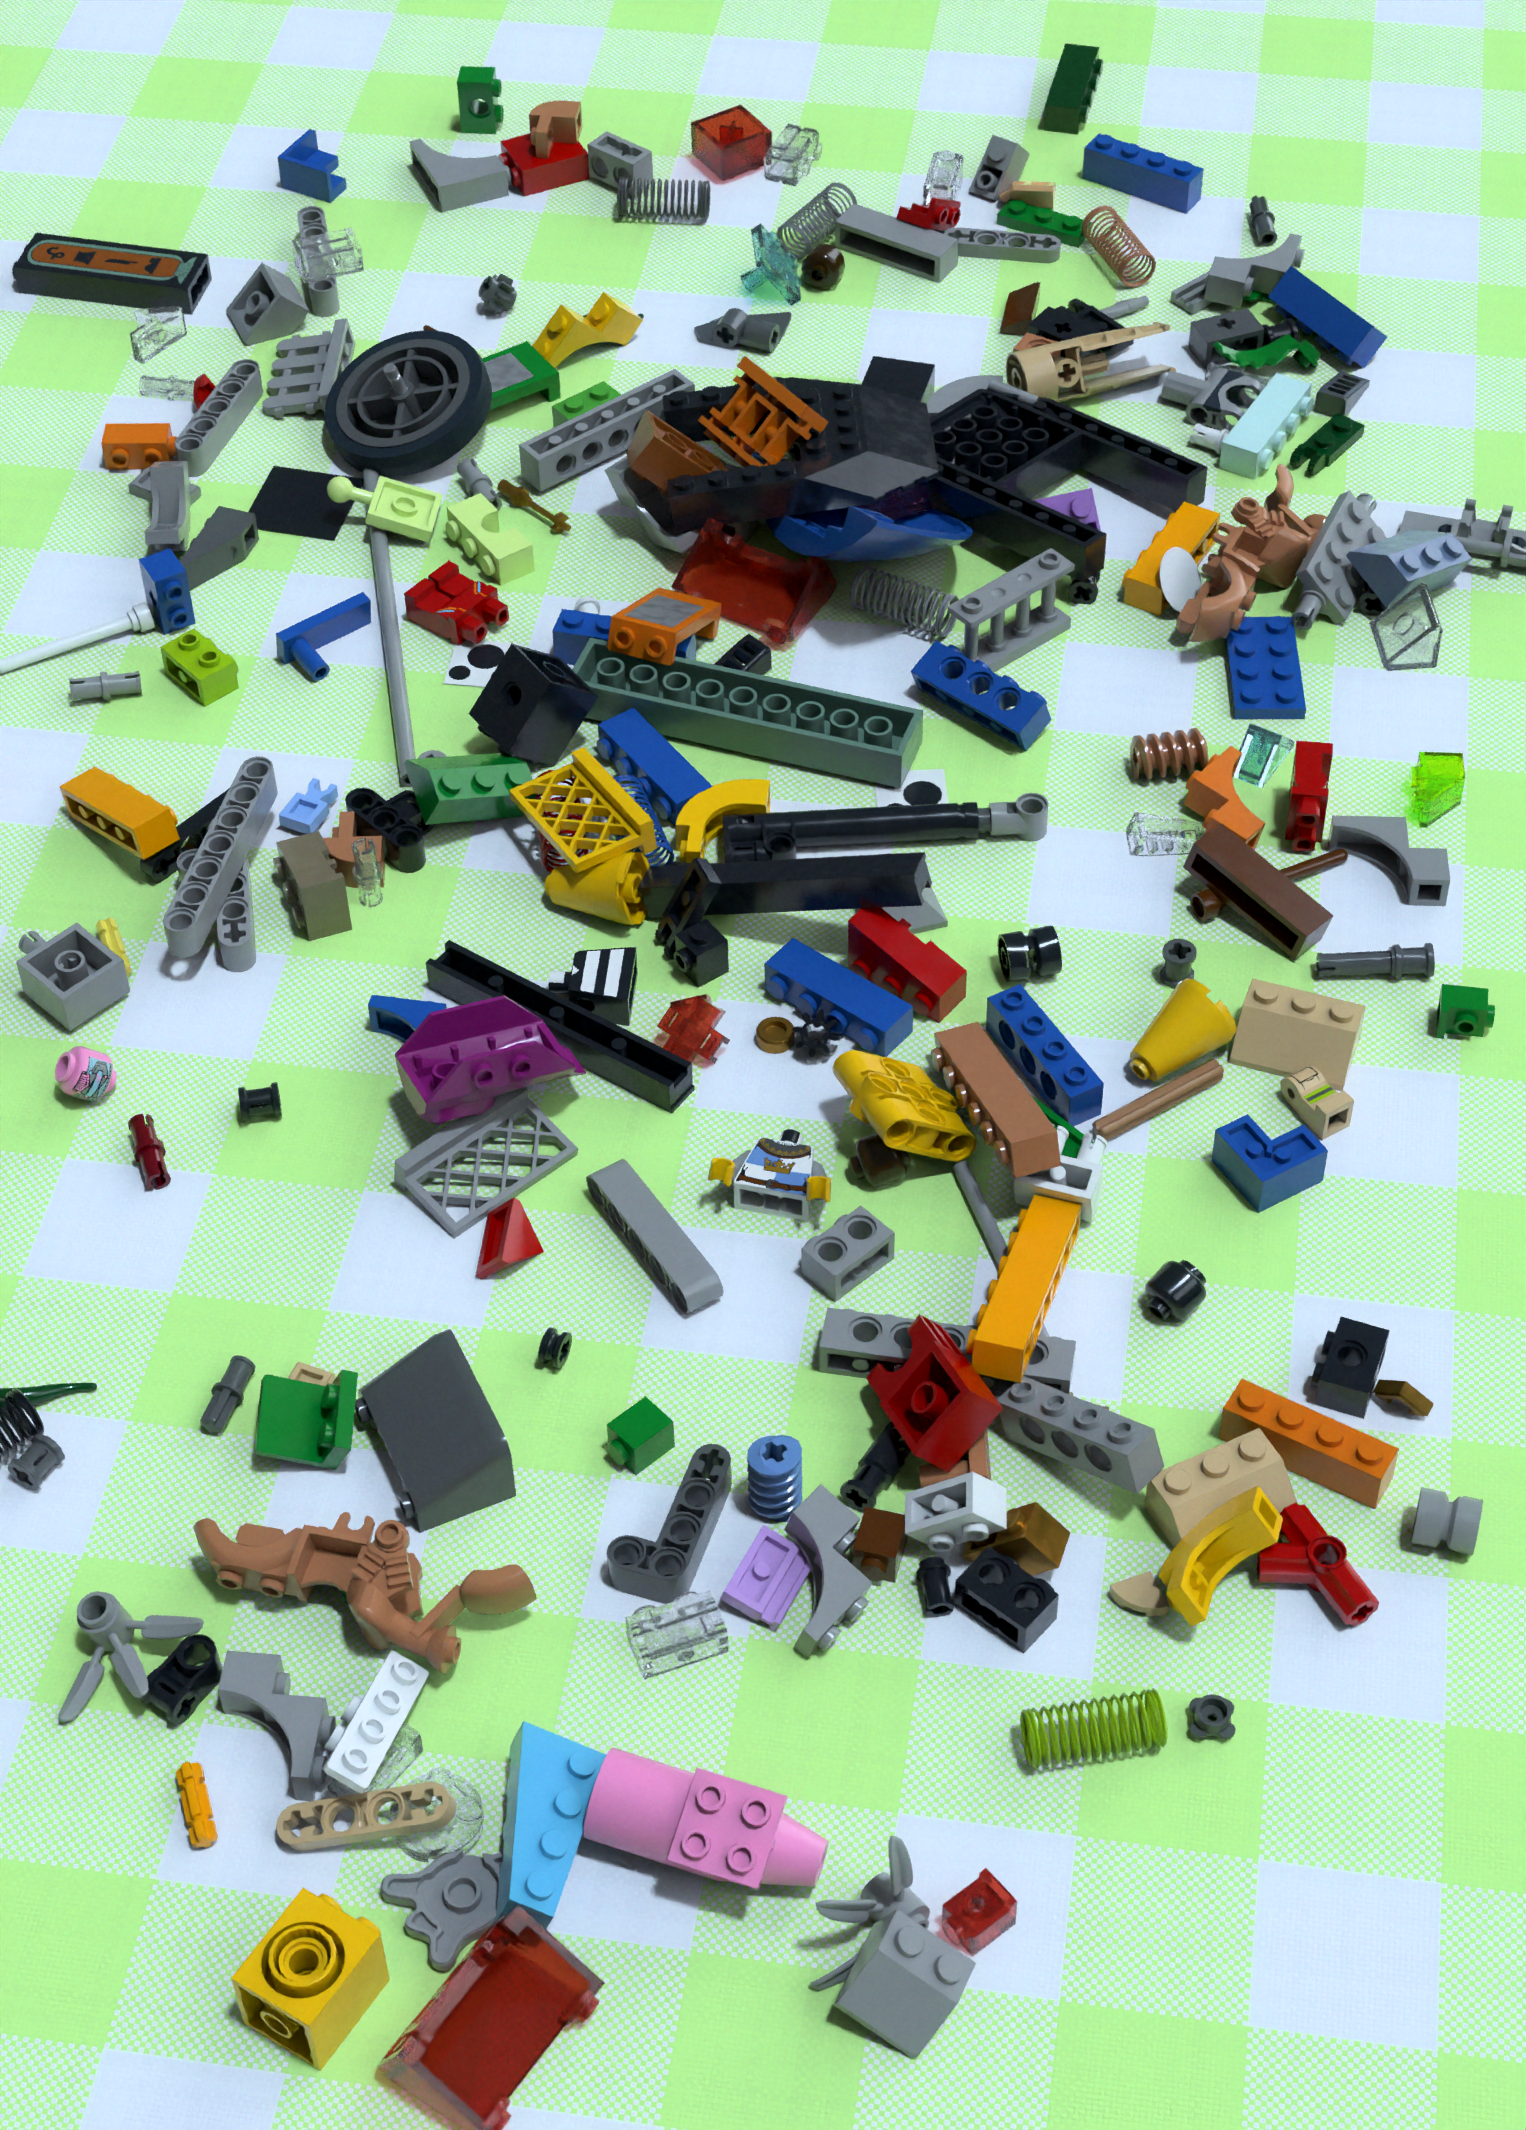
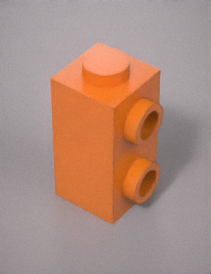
[101,423,177,470]

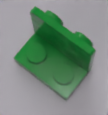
[254,1370,358,1470]

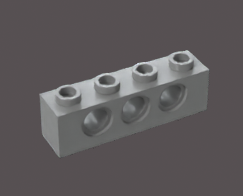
[997,1376,1164,1494]

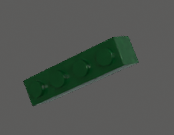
[1044,43,1103,135]

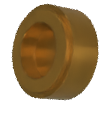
[756,1017,795,1054]

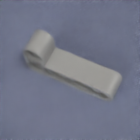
[176,848,256,972]

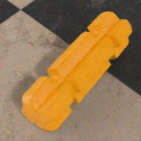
[176,1761,218,1848]

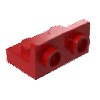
[897,197,961,231]

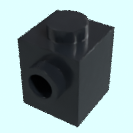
[674,919,729,988]

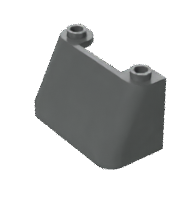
[355,1329,516,1533]

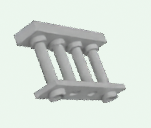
[947,548,1075,678]

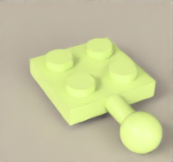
[327,476,443,542]

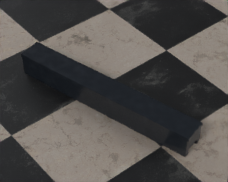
[637,852,932,918]
[426,940,695,1113]

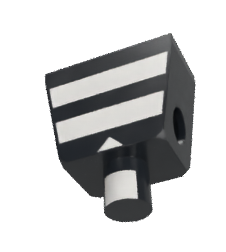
[548,947,638,1026]

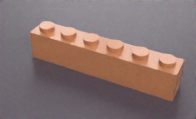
[931,1022,1061,1178]

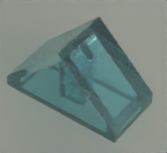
[1234,723,1294,788]

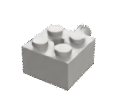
[16,923,130,1031]

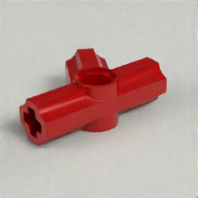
[1257,1502,1379,1627]

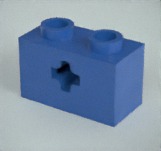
[138,548,196,635]

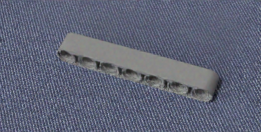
[163,756,278,958]

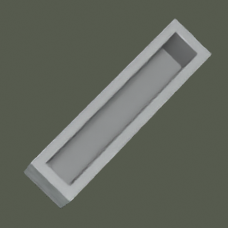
[835,204,959,283]

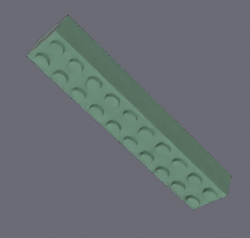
[572,637,923,788]

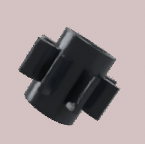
[792,1009,841,1058]

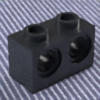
[954,1546,1059,1653]

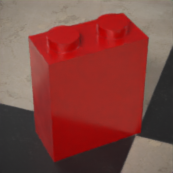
[498,133,590,197]

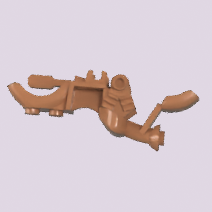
[1176,464,1327,642]
[193,1512,537,1674]

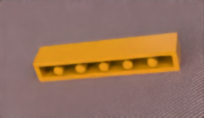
[966,1194,1082,1383]

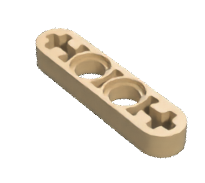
[276,1782,456,1851]

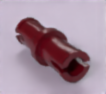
[128,1114,171,1190]

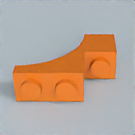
[1184,746,1265,850]

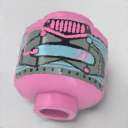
[55,1046,117,1101]

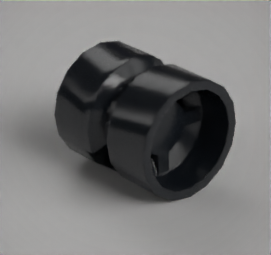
[997,925,1062,982]

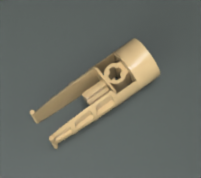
[1006,322,1176,402]

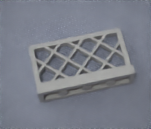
[394,1087,578,1238]

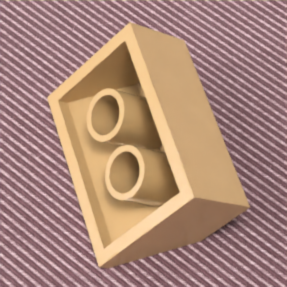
[1229,978,1366,1091]
[1144,1428,1298,1548]

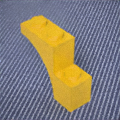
[532,292,643,368]

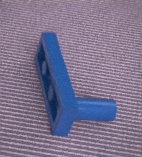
[276,592,371,681]

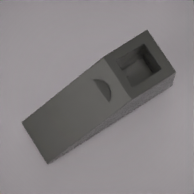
[178,506,259,591]

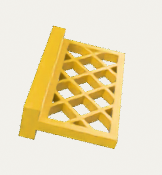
[509,747,657,873]

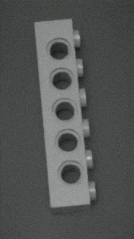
[519,369,695,492]
[819,1308,1076,1397]

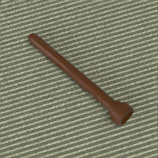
[1190,849,1348,921]

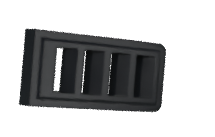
[714,634,772,675]

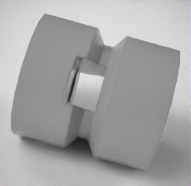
[1411,1487,1483,1556]

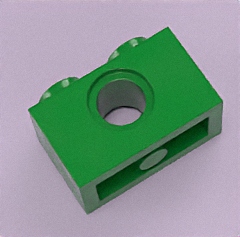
[457,66,504,134]

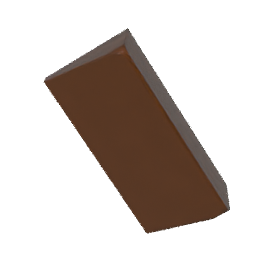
[1000,282,1040,336]

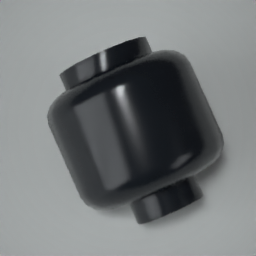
[1145,1260,1206,1321]

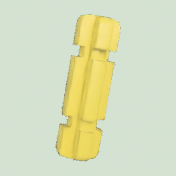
[96,918,132,977]

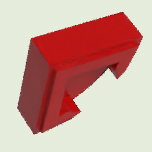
[193,374,215,410]

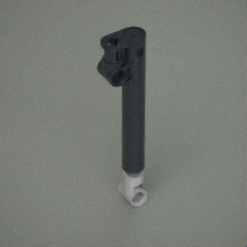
[722,793,1049,863]

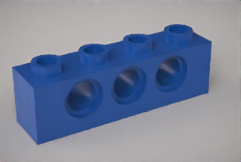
[911,640,1052,751]
[986,984,1104,1127]

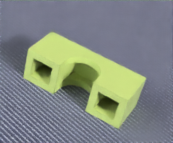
[445,493,535,586]

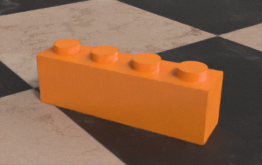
[1219,1378,1399,1509]

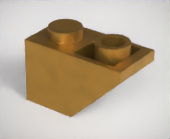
[962,1502,1070,1576]

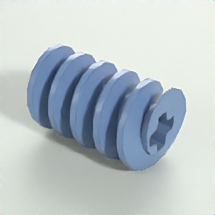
[747,1435,803,1522]

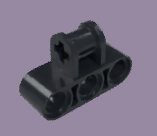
[345,788,435,873]

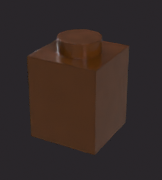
[853,1506,907,1583]

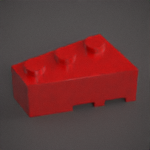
[848,908,967,1023]

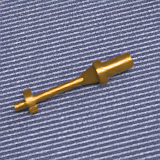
[497,479,571,533]

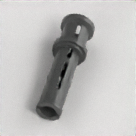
[1316,943,1435,978]

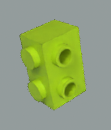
[160,629,239,707]

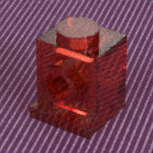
[941,1868,1018,1957]

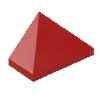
[476,1197,544,1280]

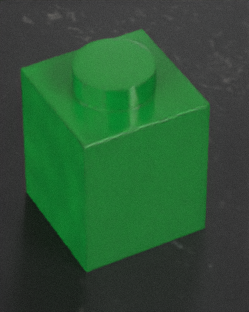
[607,1396,675,1475]

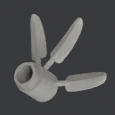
[58,1591,204,1722]
[810,1836,930,1990]

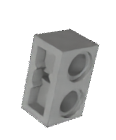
[587,131,653,195]
[801,1206,895,1302]

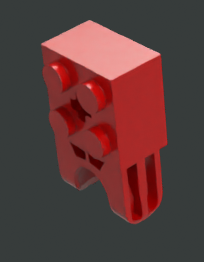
[866,1314,1003,1472]

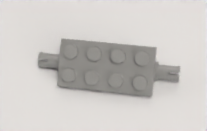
[1291,490,1387,630]

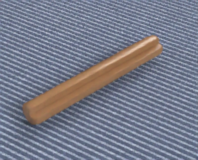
[1092,1059,1224,1141]

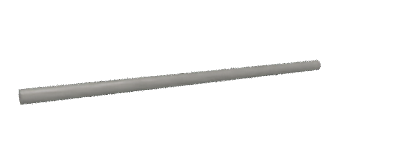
[363,468,416,787]

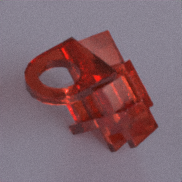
[657,994,730,1064]

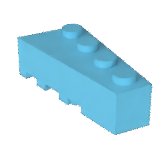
[496,1721,606,1940]

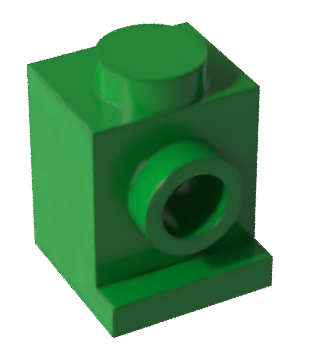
[1436,984,1495,1039]

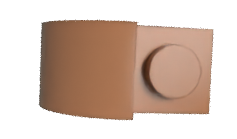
[529,100,583,159]
[323,811,385,888]

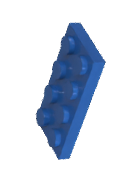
[1224,616,1306,720]

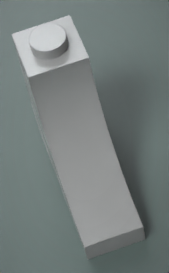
[410,139,511,213]

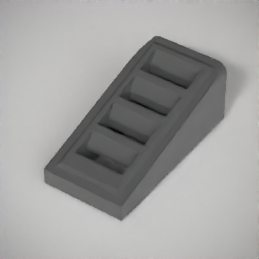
[1315,371,1370,416]

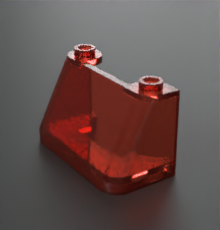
[671,518,837,644]
[376,1905,605,2130]

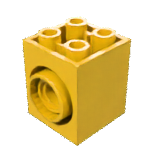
[231,1888,390,2071]

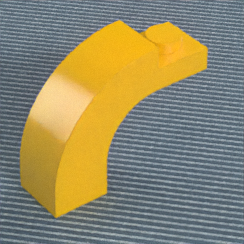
[675,779,771,863]
[1158,1486,1283,1627]

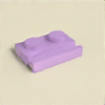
[720,1525,811,1632]

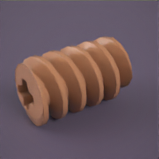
[1130,728,1209,780]

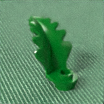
[1213,334,1322,370]

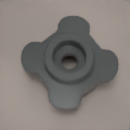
[1189,1694,1236,1740]

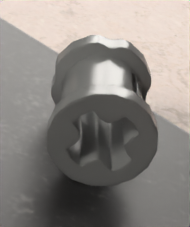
[1160,939,1197,989]
[7,1433,65,1490]

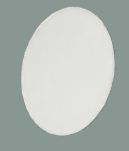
[1160,547,1201,612]

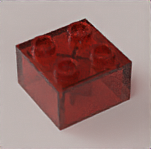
[691,105,773,181]

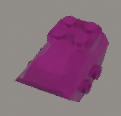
[395,995,586,1124]

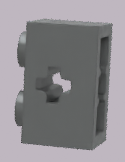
[1188,308,1264,369]

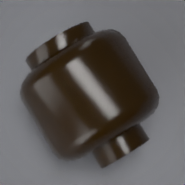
[801,244,845,290]
[850,1133,912,1188]

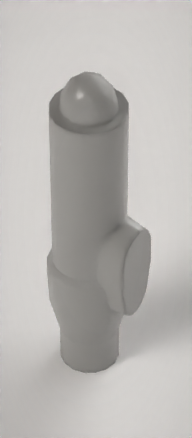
[1100,296,1149,319]

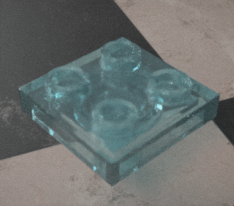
[741,223,802,306]

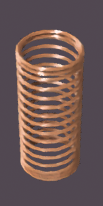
[1082,206,1156,288]

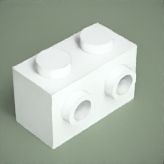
[905,1472,1007,1551]

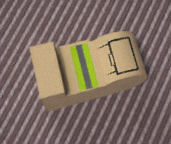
[1280,1065,1354,1140]

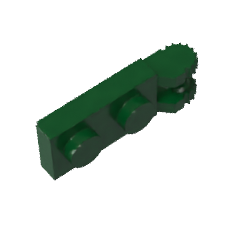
[1289,413,1365,475]

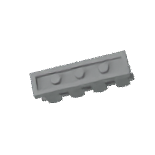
[262,318,356,418]

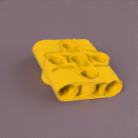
[832,1050,976,1162]

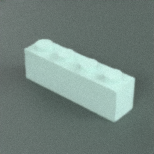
[1219,373,1314,480]

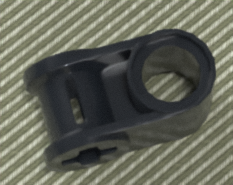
[139,1634,223,1725]

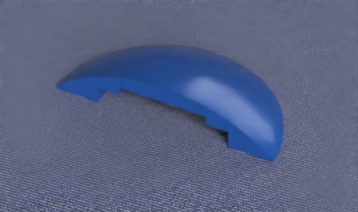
[752,452,973,562]

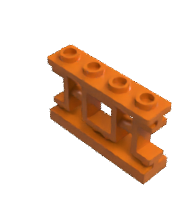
[698,356,828,467]

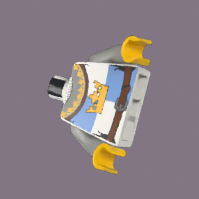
[708,1129,831,1222]

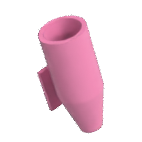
[583,1747,829,1890]

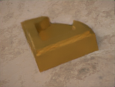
[1373,1379,1434,1417]

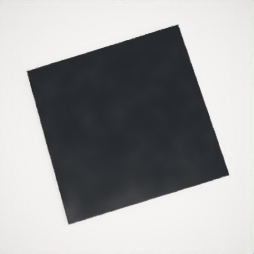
[248,466,364,541]

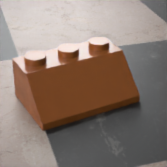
[626,410,728,498]

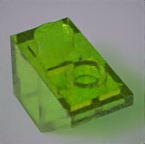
[1409,752,1465,828]

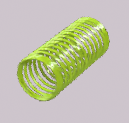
[1020,1688,1167,1769]

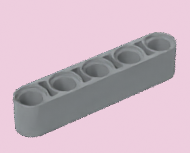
[297,206,340,317]
[175,359,263,477]
[586,1159,724,1314]

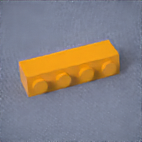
[1121,502,1220,616]
[59,767,180,860]

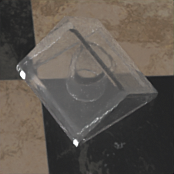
[1369,582,1443,671]

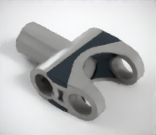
[1162,368,1264,431]

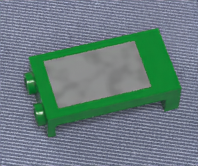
[481,341,561,411]

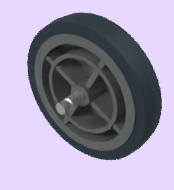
[325,330,492,477]

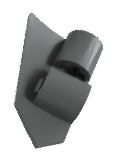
[694,308,791,352]

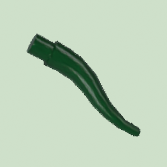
[0,1383,97,1410]

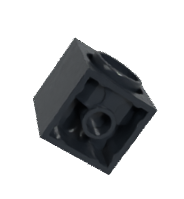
[469,643,598,766]

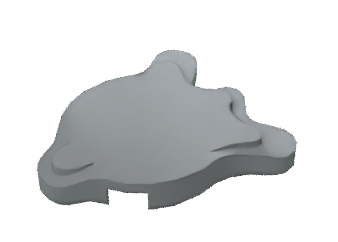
[381,1850,503,1971]

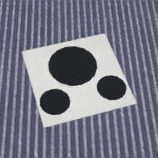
[443,640,524,687]
[874,769,948,807]

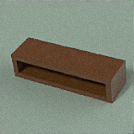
[1183,823,1334,960]

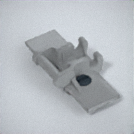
[1399,498,1526,568]

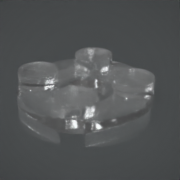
[390,1768,484,1863]

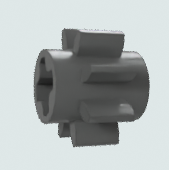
[478,274,517,314]

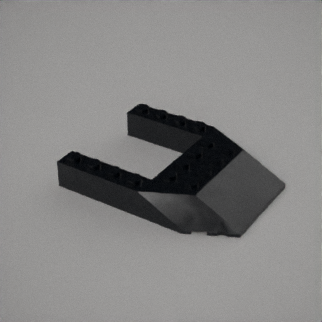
[663,377,939,532]
[927,389,1208,582]

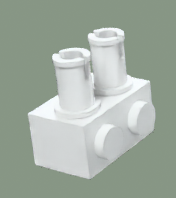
[1013,1124,1108,1222]

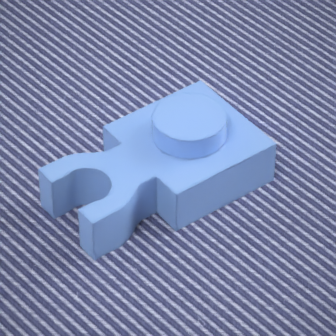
[279,778,338,834]

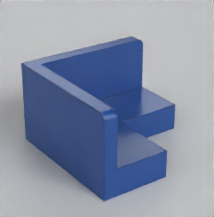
[277,129,347,203]
[1212,1114,1328,1213]

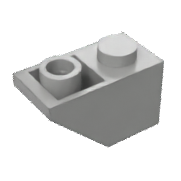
[969,134,1030,201]

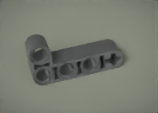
[607,1444,732,1604]

